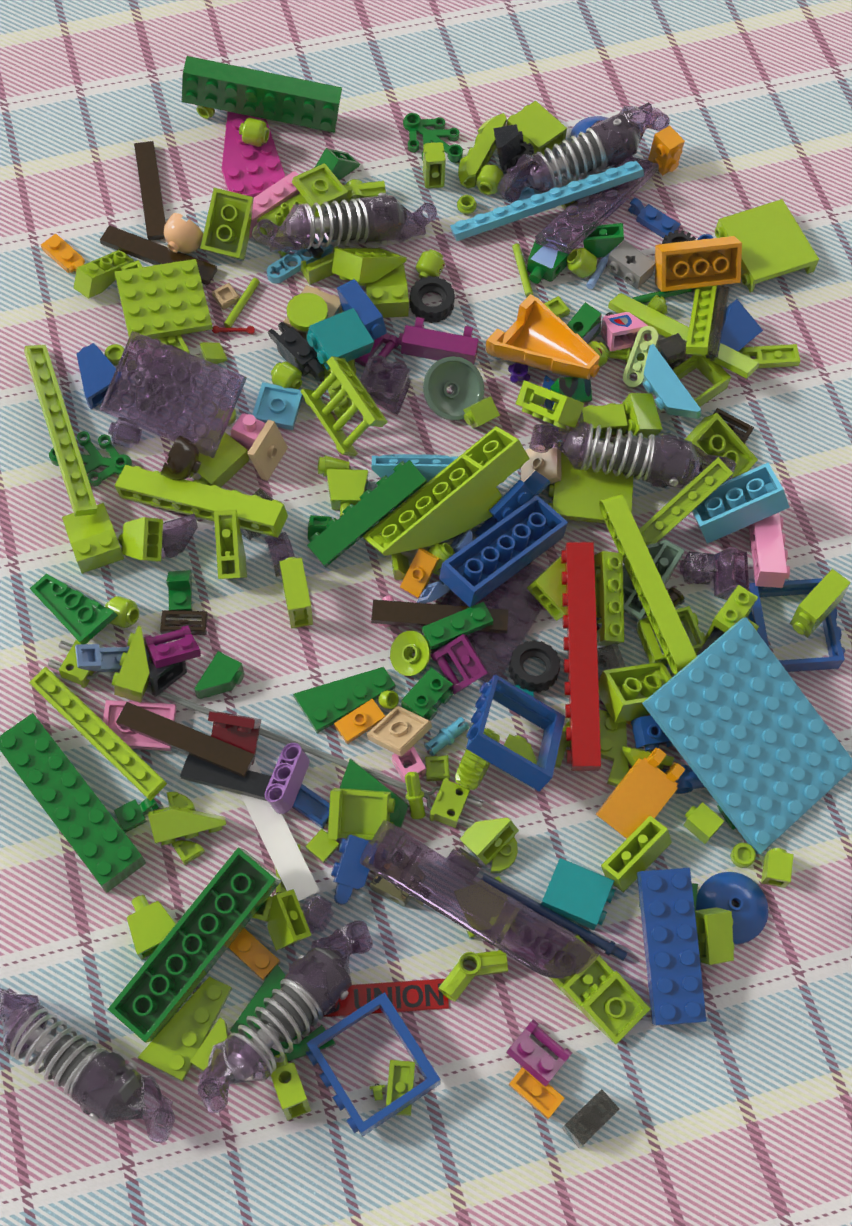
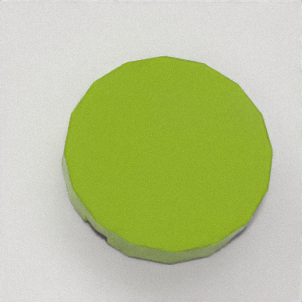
[286,293,328,331]

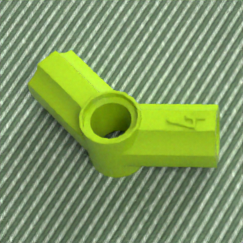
[438,950,508,1002]

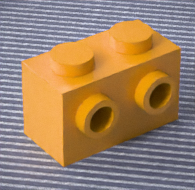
[648,125,685,176]

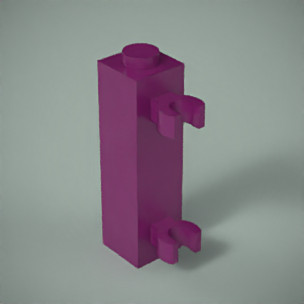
[398,317,479,365]

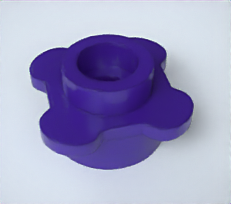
[508,363,530,383]

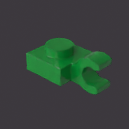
[114,798,159,833]

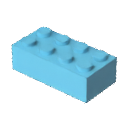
[692,463,790,544]

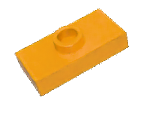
[400,548,440,598]
[334,699,385,744]
[508,1067,565,1119]

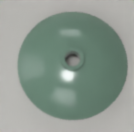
[423,356,484,421]

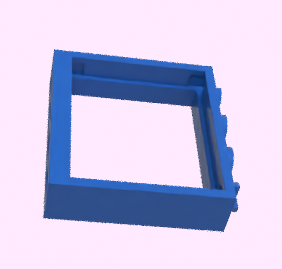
[746,578,845,672]
[466,675,565,792]
[306,992,441,1137]

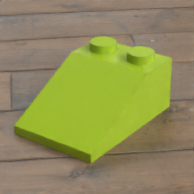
[200,188,254,260]
[332,248,407,286]
[365,264,409,318]
[681,413,758,482]
[62,503,124,574]
[598,662,672,723]

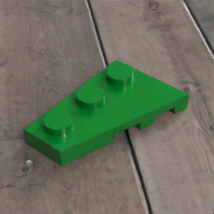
[340,758,409,828]

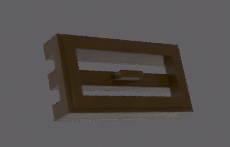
[713,408,754,444]
[160,610,208,635]

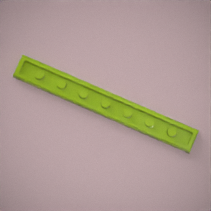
[608,293,759,379]
[29,666,167,801]

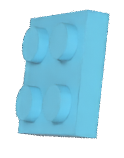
[252,382,303,430]

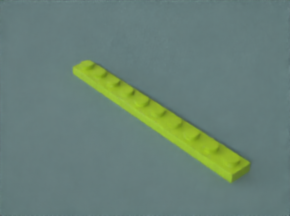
[24,344,98,516]

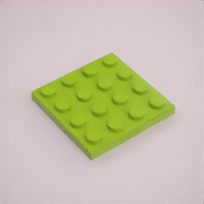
[114,259,213,343]

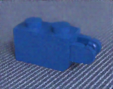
[331,835,378,905]

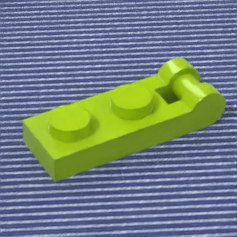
[739,344,801,368]

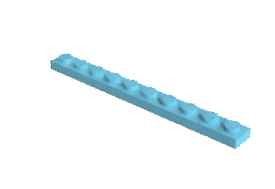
[450,161,644,241]

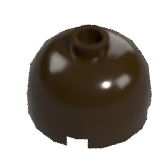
[161,435,202,480]

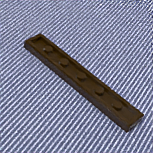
[134,141,166,241]
[100,225,217,285]
[371,599,508,634]
[116,702,255,778]

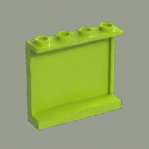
[715,199,819,292]
[548,439,634,524]

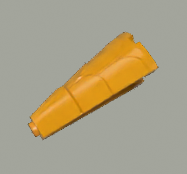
[486,294,600,380]

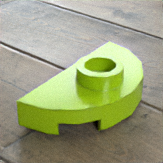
[491,837,518,873]

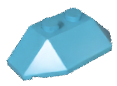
[643,344,701,419]
[371,454,458,483]

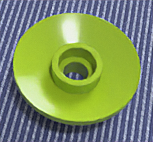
[390,631,430,676]

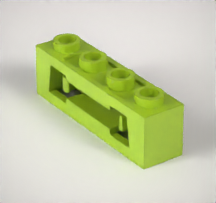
[515,380,584,429]
[594,551,624,647]

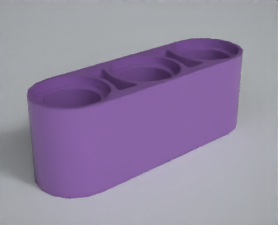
[265,743,310,814]

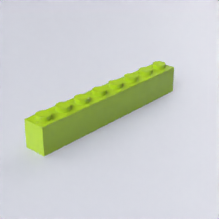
[114,465,288,538]

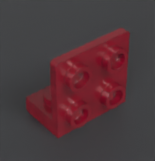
[208,711,262,765]

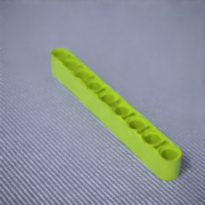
[599,494,697,675]

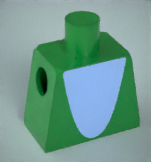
[527,234,572,284]
[567,302,602,344]

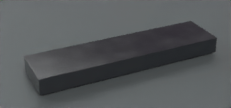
[180,754,271,801]

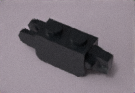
[268,322,325,381]

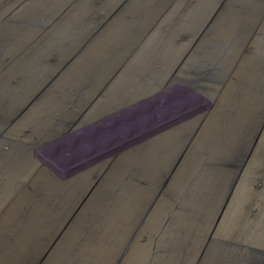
[535,155,659,254]

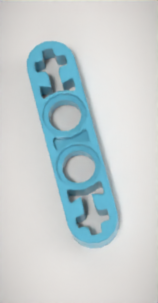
[267,235,334,284]

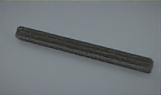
[705,285,730,361]

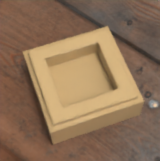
[212,283,240,310]

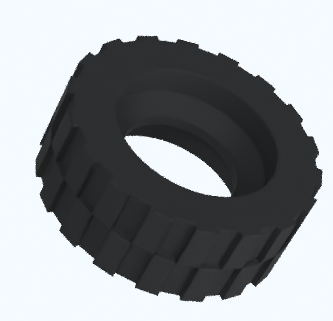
[410,276,455,323]
[509,640,561,693]

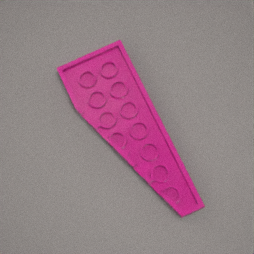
[222,112,285,197]

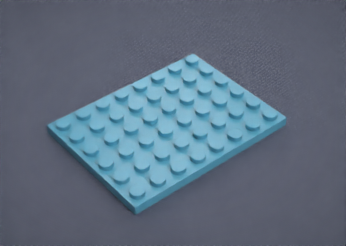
[642,617,852,854]

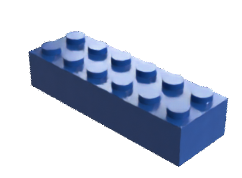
[439,495,568,607]
[637,868,707,1025]

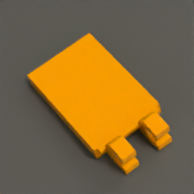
[596,748,685,839]

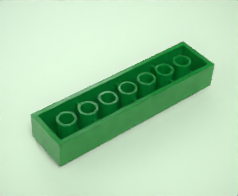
[182,56,342,133]
[0,713,146,893]
[108,847,282,1043]

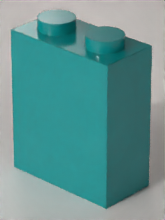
[307,308,374,370]
[541,858,616,931]

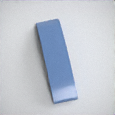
[417,530,472,603]
[75,643,165,672]

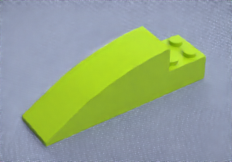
[362,426,530,556]

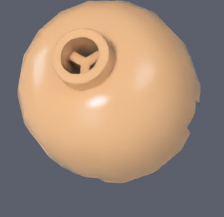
[164,213,203,254]

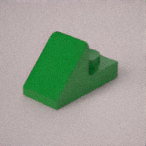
[166,570,192,611]

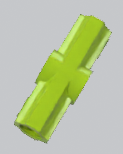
[337,179,386,204]

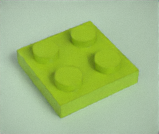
[292,163,348,212]

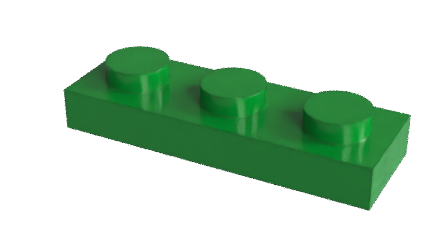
[422,602,494,650]

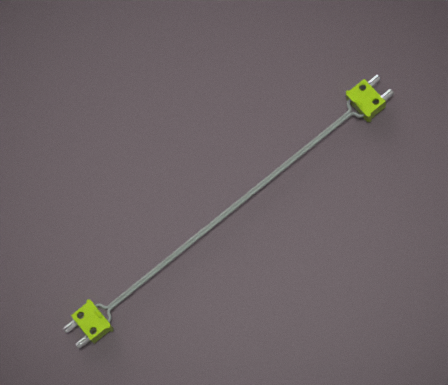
[48,640,483,828]

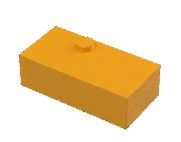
[655,236,742,292]

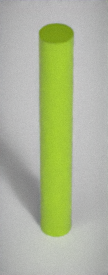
[512,243,533,297]
[224,278,260,328]

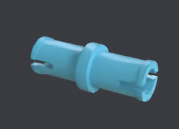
[424,717,469,756]

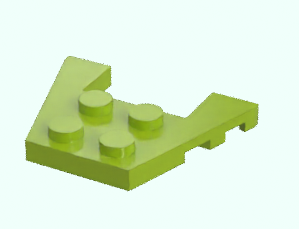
[555,709,629,787]

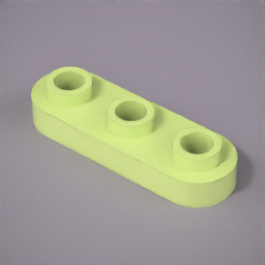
[623,326,658,388]

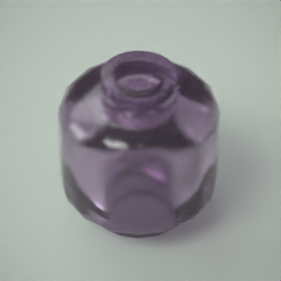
[108,417,142,449]
[301,895,334,934]

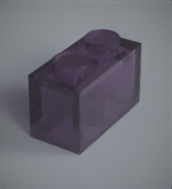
[712,547,749,600]

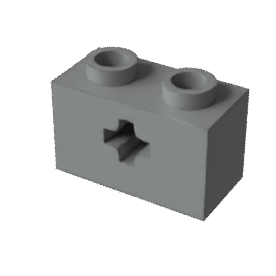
[607,240,656,289]

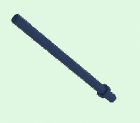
[480,873,628,961]

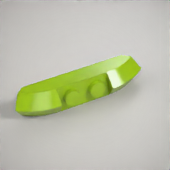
[458,113,507,189]

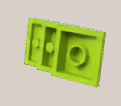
[541,935,651,1044]

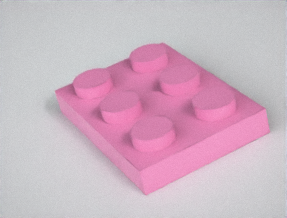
[103,700,177,751]

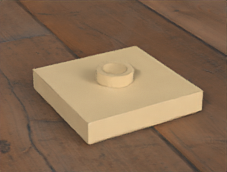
[247,420,288,481]
[521,440,561,484]
[367,705,433,757]

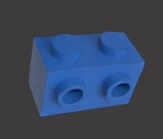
[631,715,675,751]

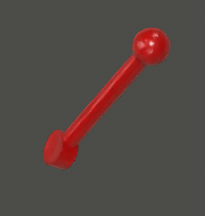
[212,326,255,335]

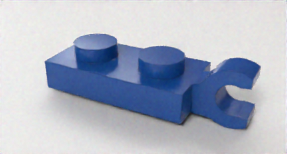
[628,197,681,239]

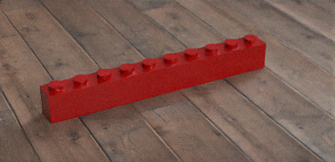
[561,542,601,771]

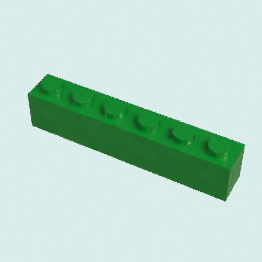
[307,460,427,568]

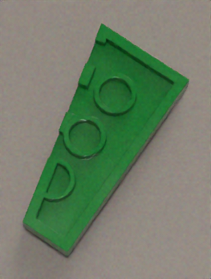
[29,573,118,644]
[293,667,396,733]

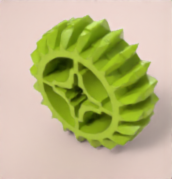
[455,728,500,790]

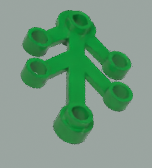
[403,113,463,163]
[49,431,132,486]

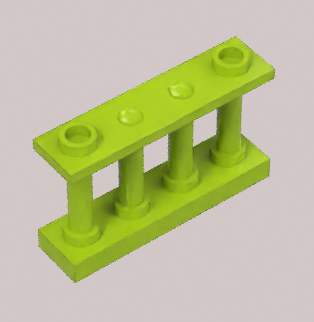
[300,356,388,456]

